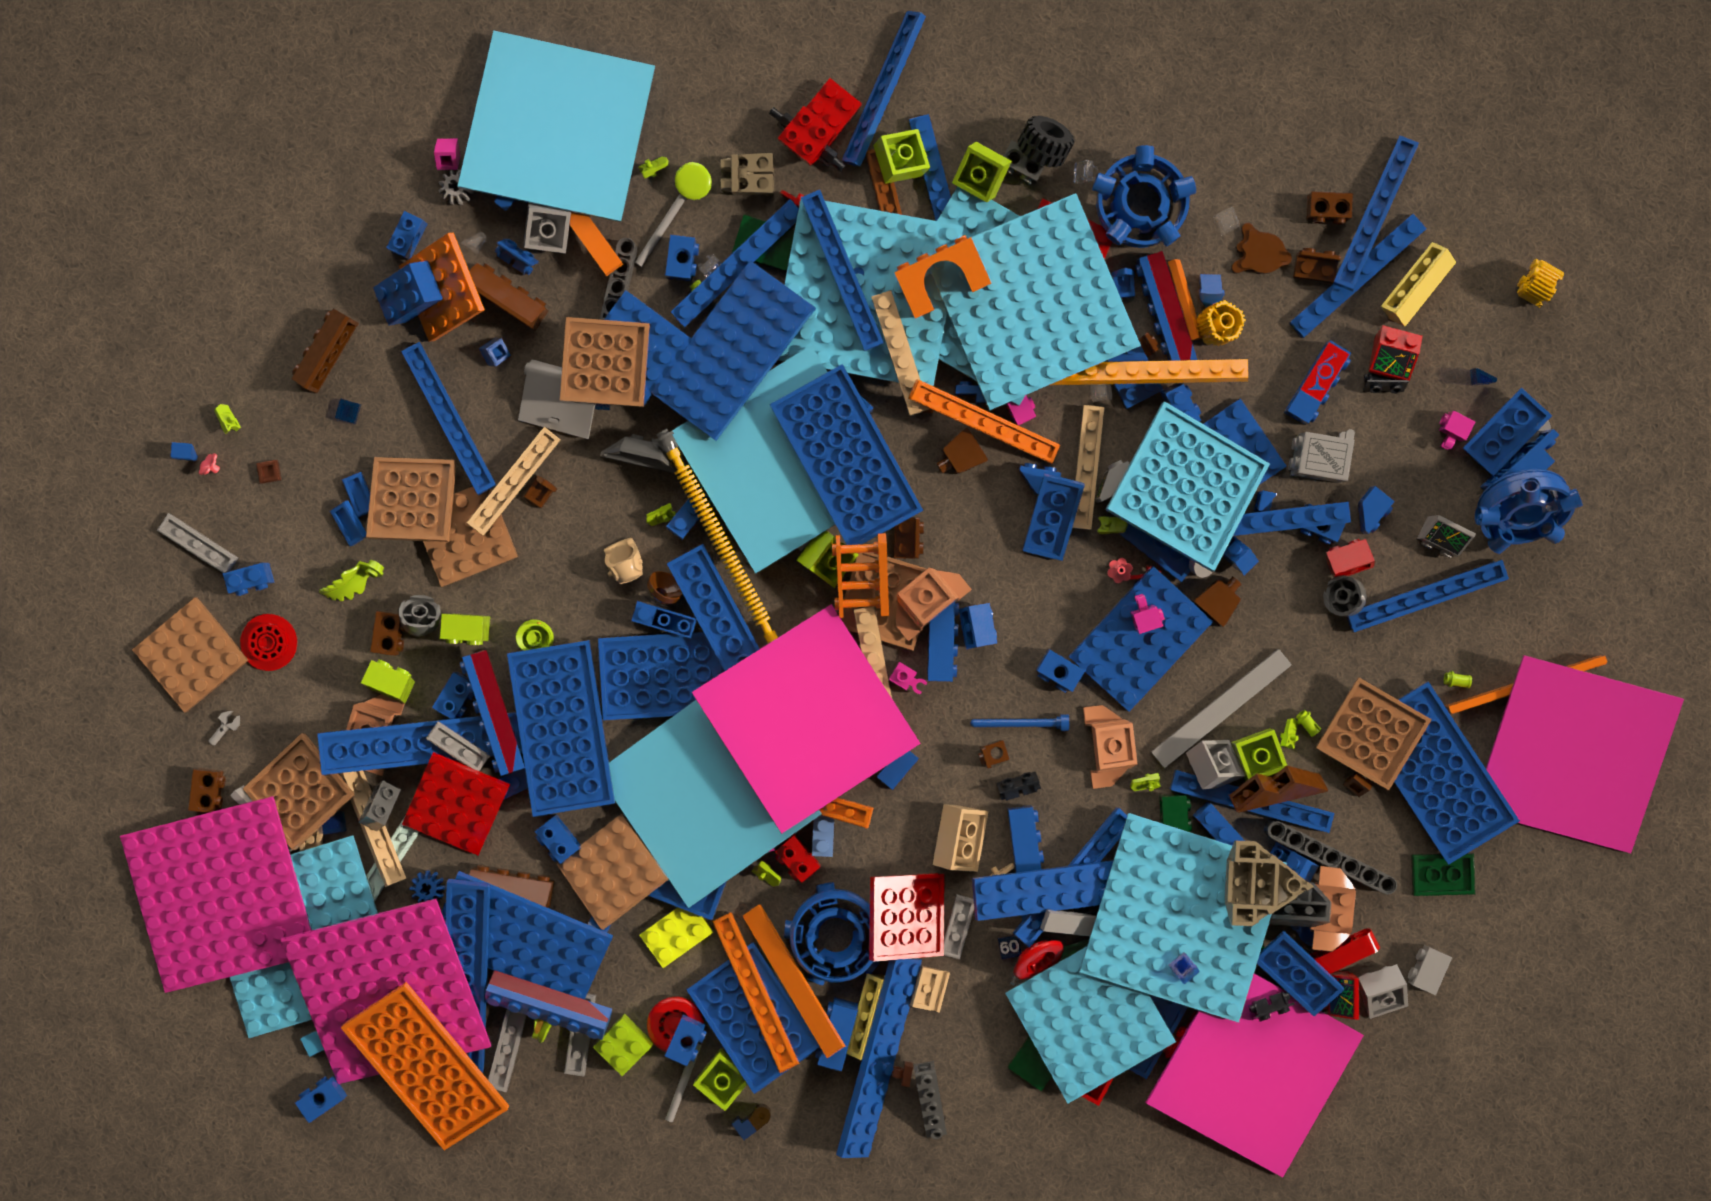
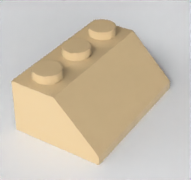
[933,804,989,872]

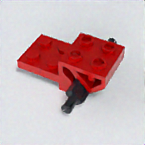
[769,78,862,172]

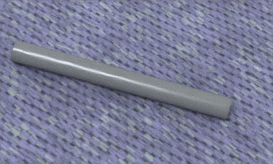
[635,194,686,267]
[665,1043,701,1122]

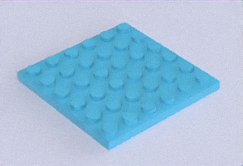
[1106,402,1270,572]
[1005,946,1176,1103]

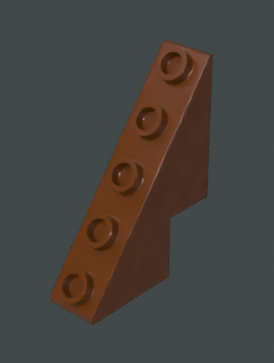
[1229,765,1328,813]

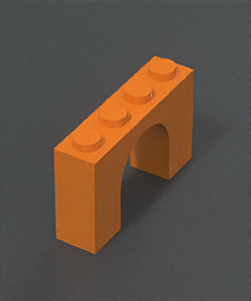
[894,235,992,319]

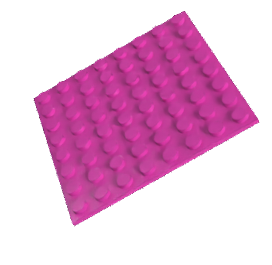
[692,604,921,834]
[1486,655,1684,853]
[120,796,311,993]
[281,899,491,1084]
[1146,974,1364,1177]

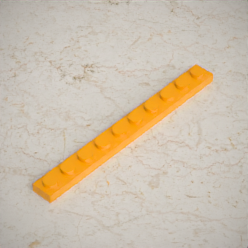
[1050,359,1248,385]

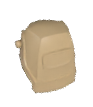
[604,538,643,584]

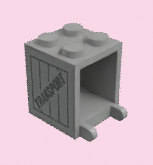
[1288,429,1355,483]

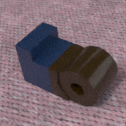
[732,1104,771,1140]

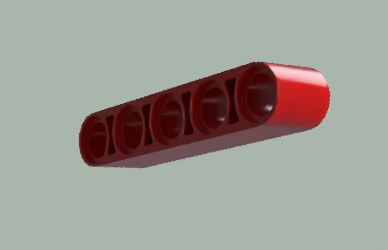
[1309,928,1380,974]

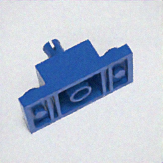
[1480,429,1559,492]

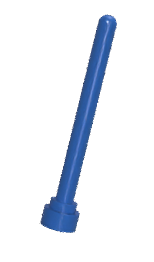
[970,714,1069,731]

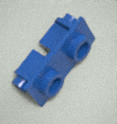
[495,239,539,275]

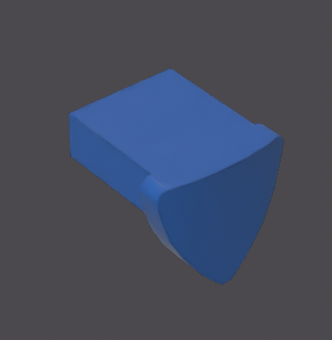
[1111,268,1135,298]
[1199,274,1225,308]

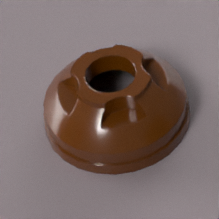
[647,571,683,604]

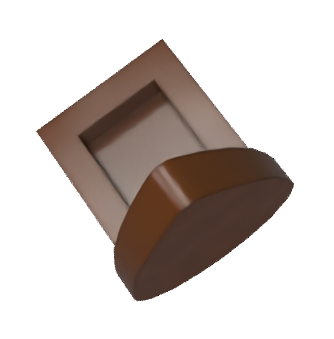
[524,475,557,508]

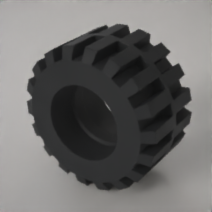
[1017,115,1075,168]

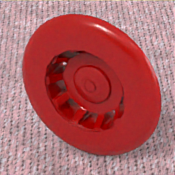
[240,614,297,671]
[1013,940,1064,980]
[647,997,704,1052]

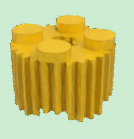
[1517,259,1564,308]
[1197,300,1246,346]

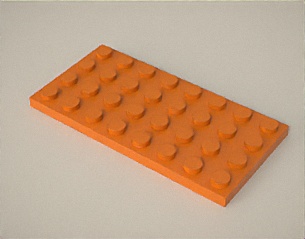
[341,982,509,1150]

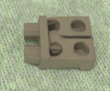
[721,153,774,196]

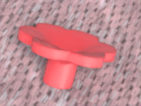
[198,453,220,475]
[1107,558,1133,583]

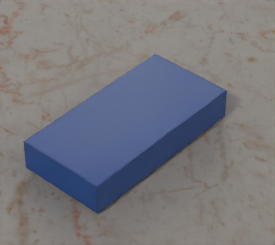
[342,472,370,518]
[330,501,366,547]
[877,751,919,790]

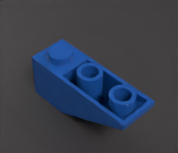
[632,601,697,639]

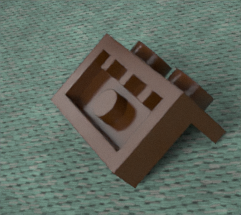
[1293,248,1341,283]
[894,517,924,559]

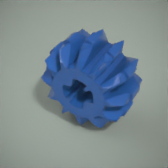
[410,870,446,903]

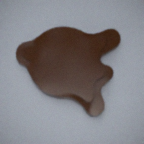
[1231,223,1292,274]

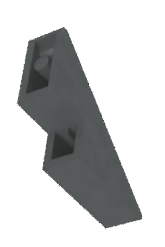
[914,1061,947,1139]

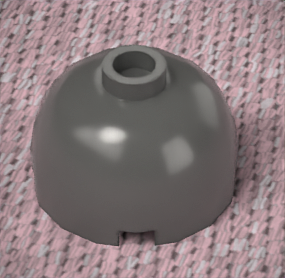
[1323,575,1367,617]
[399,595,441,637]

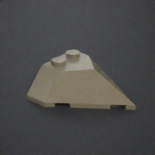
[1225,840,1314,926]

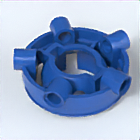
[1092,145,1196,248]
[1474,469,1583,554]
[784,882,880,985]

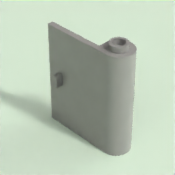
[518,359,595,439]

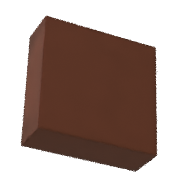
[256,460,282,484]

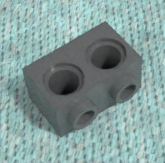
[1003,140,1045,185]
[359,781,401,831]

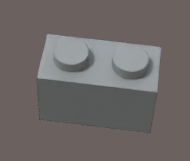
[1408,945,1452,995]

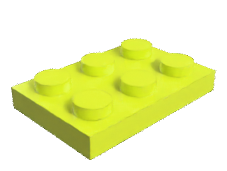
[639,907,713,968]

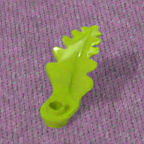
[319,560,384,601]

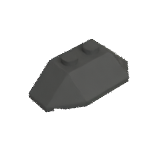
[600,434,680,475]
[1269,882,1332,927]

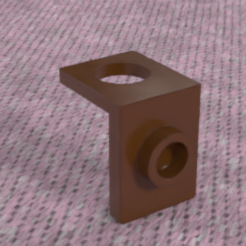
[1138,332,1159,357]
[978,740,1009,769]

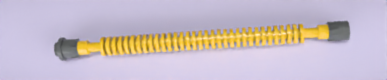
[655,429,779,645]

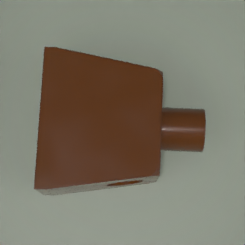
[936,427,988,474]
[1192,576,1242,627]

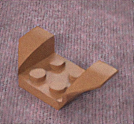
[896,567,972,642]
[346,694,404,776]
[1083,705,1137,789]
[1309,866,1356,951]

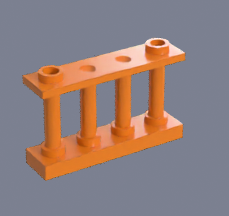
[832,533,889,618]

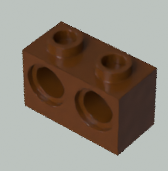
[1306,191,1353,225]
[370,611,405,656]
[188,768,226,813]

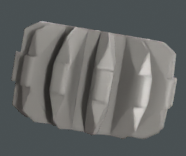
[439,170,474,205]

